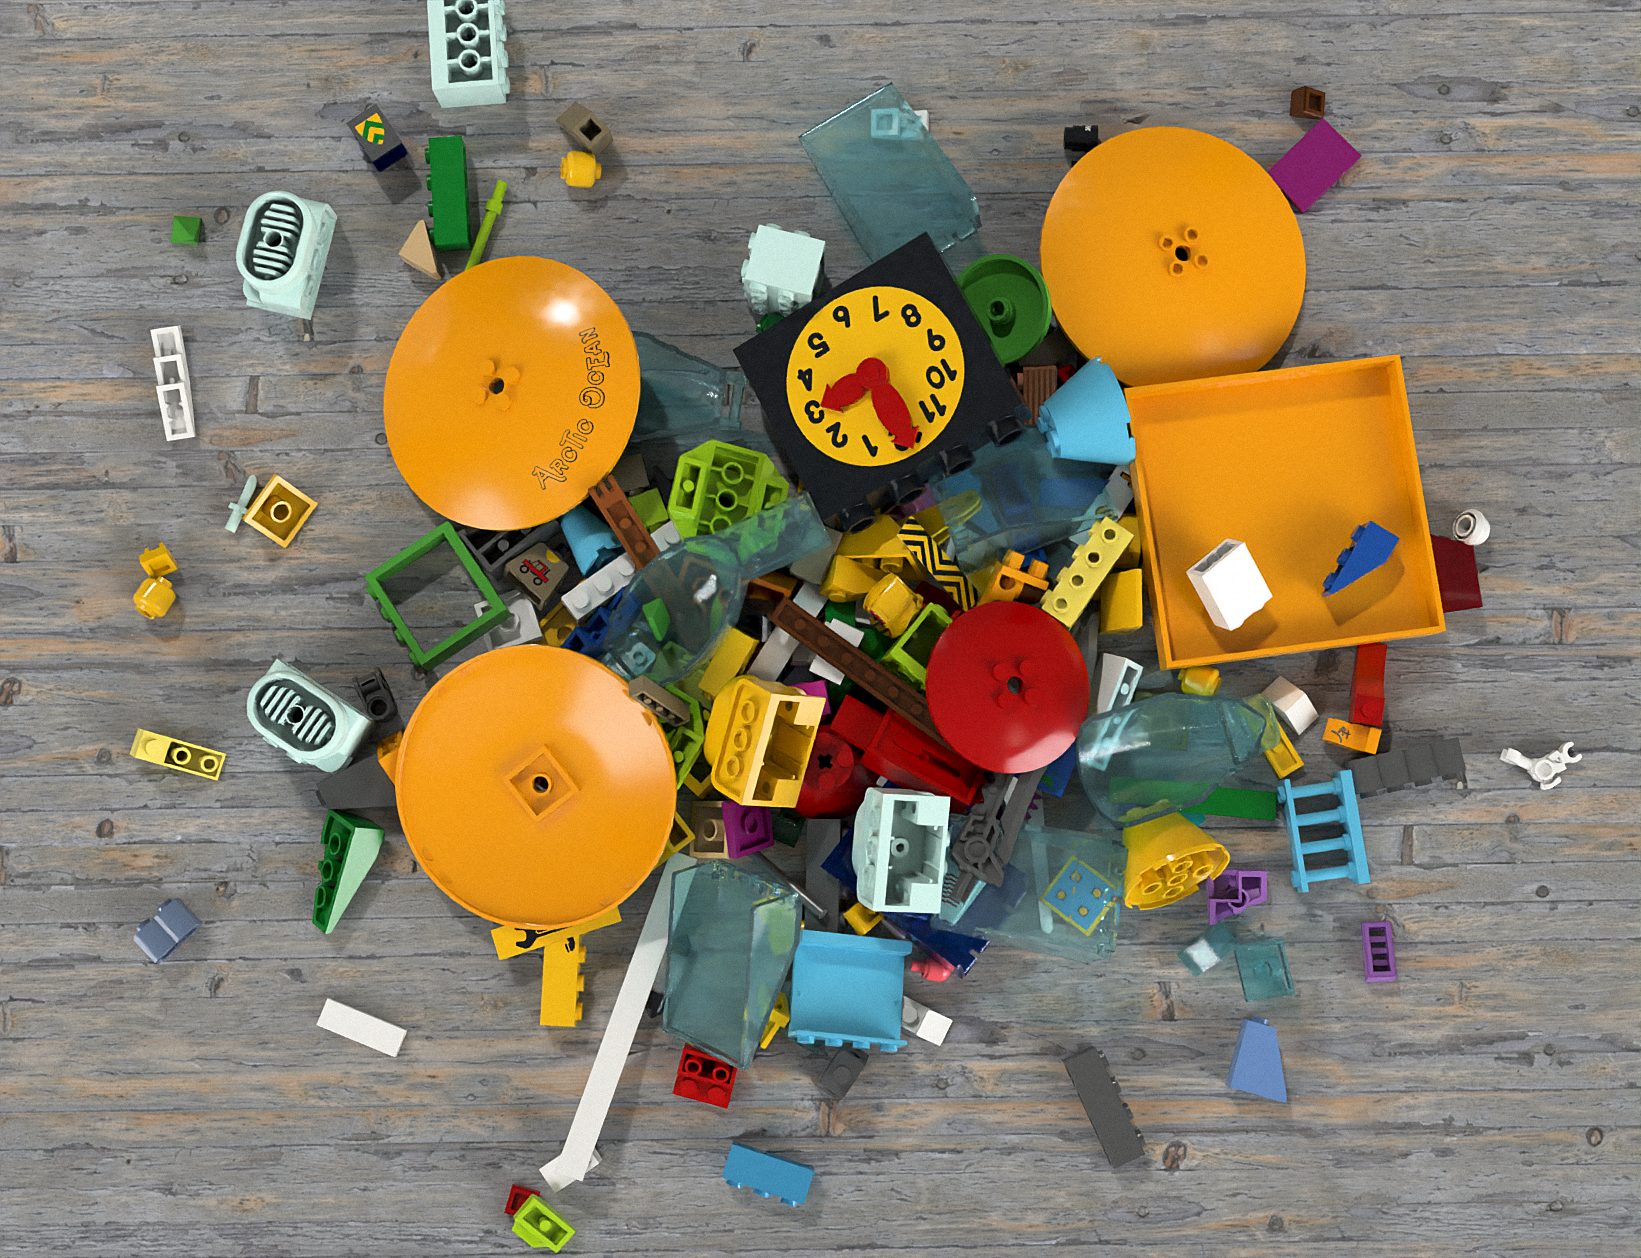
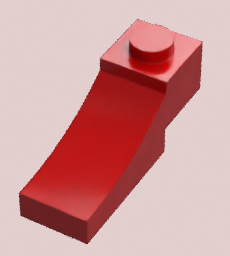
[1348,643,1387,727]

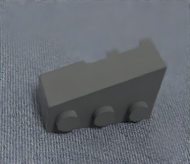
[457,519,563,581]

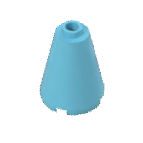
[559,504,626,579]

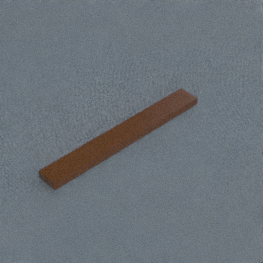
[768,596,956,754]

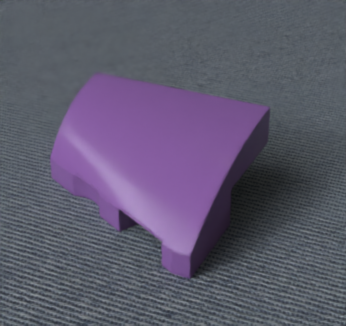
[1207,868,1267,925]

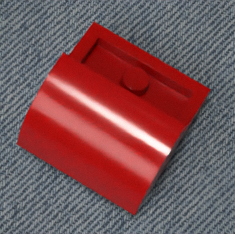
[672,1043,741,1109]

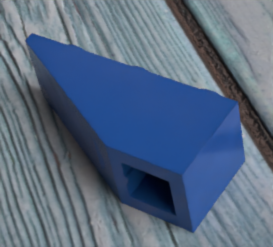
[1321,521,1400,598]

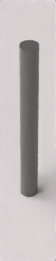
[747,851,827,919]

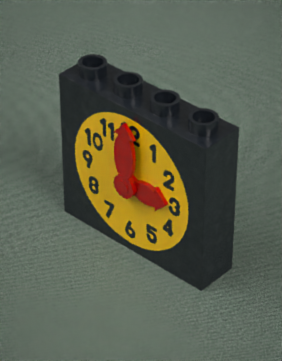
[733,232,1034,535]

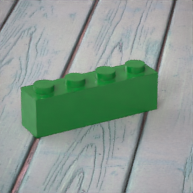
[425,136,472,252]

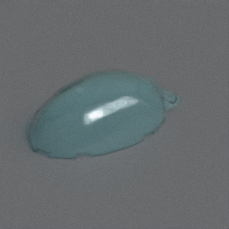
[601,534,749,688]

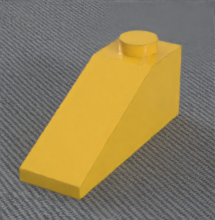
[819,554,910,603]

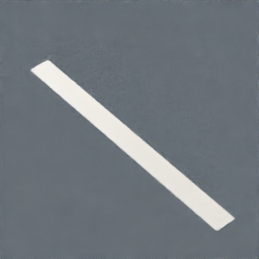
[555,852,698,1181]

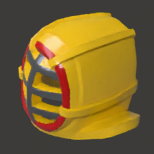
[863,572,923,638]

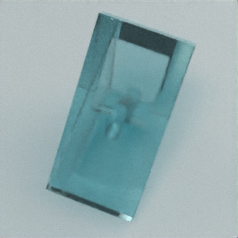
[1177,920,1238,977]

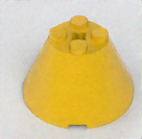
[1122,802,1230,910]

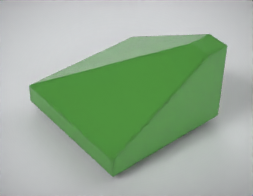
[171,216,202,246]

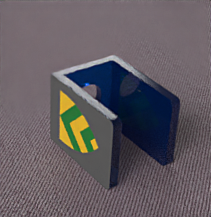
[346,104,408,172]

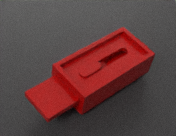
[828,695,987,818]

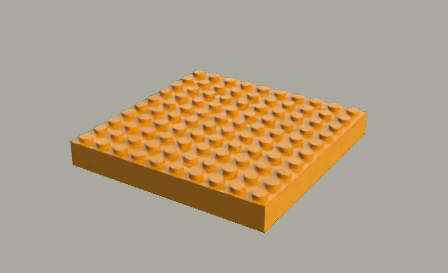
[1122,354,1446,671]

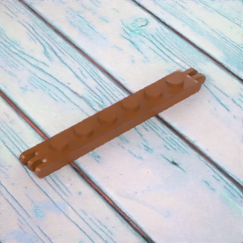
[588,474,716,660]

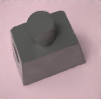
[815,1043,869,1101]

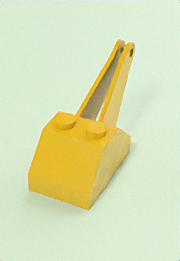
[834,490,983,581]

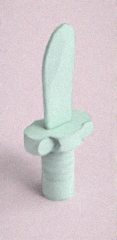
[225,475,257,533]

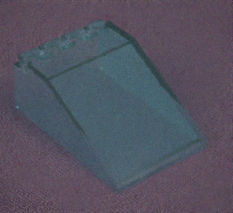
[798,82,982,264]
[923,428,1118,576]
[930,813,1128,963]
[662,860,803,1071]

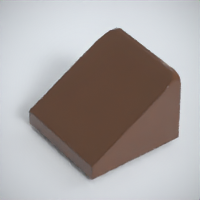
[1290,86,1325,120]

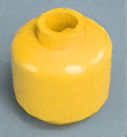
[560,151,601,188]
[133,576,176,619]
[1178,665,1222,701]

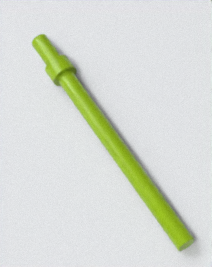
[464,180,508,271]

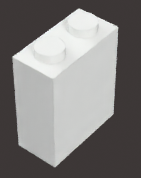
[1186,538,1273,631]

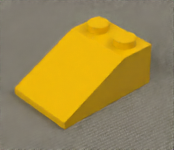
[1093,569,1142,635]

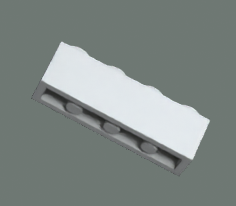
[1074,652,1143,772]

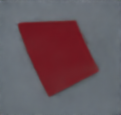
[1430,534,1483,613]

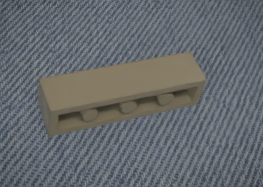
[629,675,690,727]

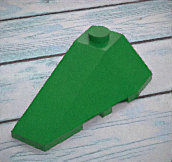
[312,809,385,934]

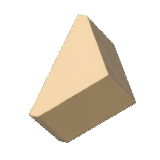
[399,220,442,280]

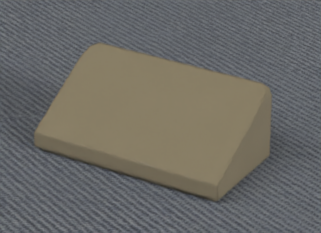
[790,521,843,585]

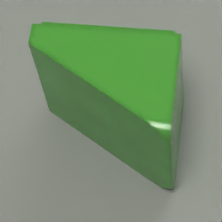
[642,598,670,641]

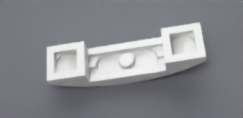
[747,581,829,681]

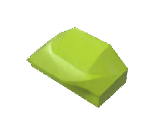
[512,1194,576,1253]

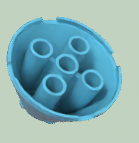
[1036,356,1136,466]

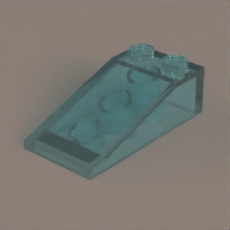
[702,490,832,591]

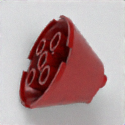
[789,710,880,819]

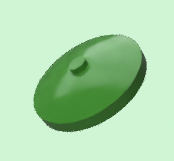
[957,254,1052,366]

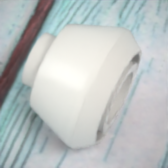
[1453,509,1490,545]

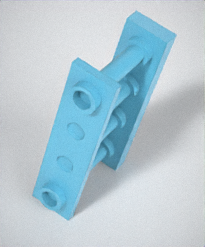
[1276,770,1371,892]

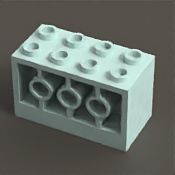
[427,0,510,108]

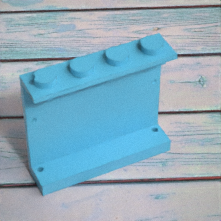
[788,930,912,1052]

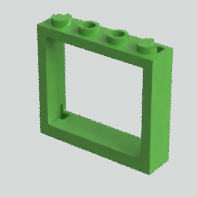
[364,521,513,672]

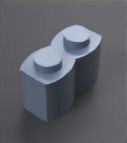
[133,899,203,963]

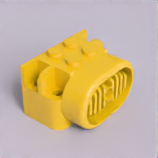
[703,675,826,808]

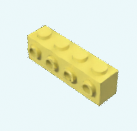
[1039,517,1134,632]

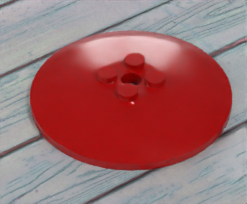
[925,601,1090,774]

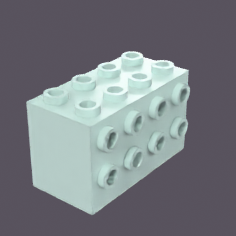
[741,223,826,317]

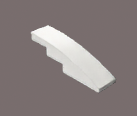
[150,325,196,441]

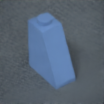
[1225,1015,1287,1103]

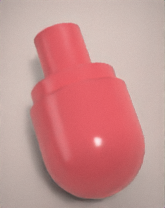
[910,957,950,982]

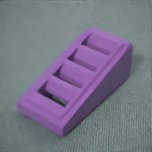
[1361,921,1397,982]

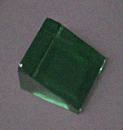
[772,807,807,848]

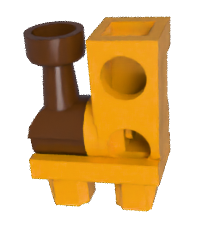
[975,549,1049,607]

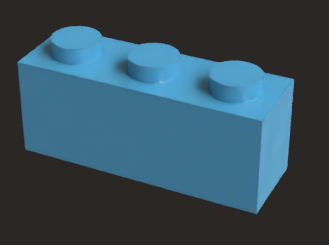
[722,1141,815,1207]

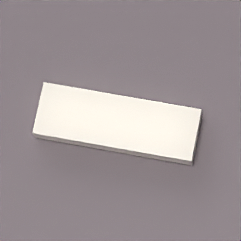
[317,998,407,1057]

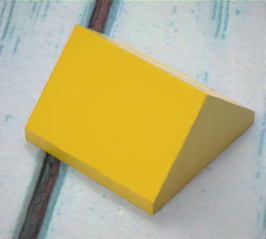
[242,474,318,549]

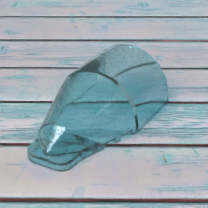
[1075,692,1281,828]

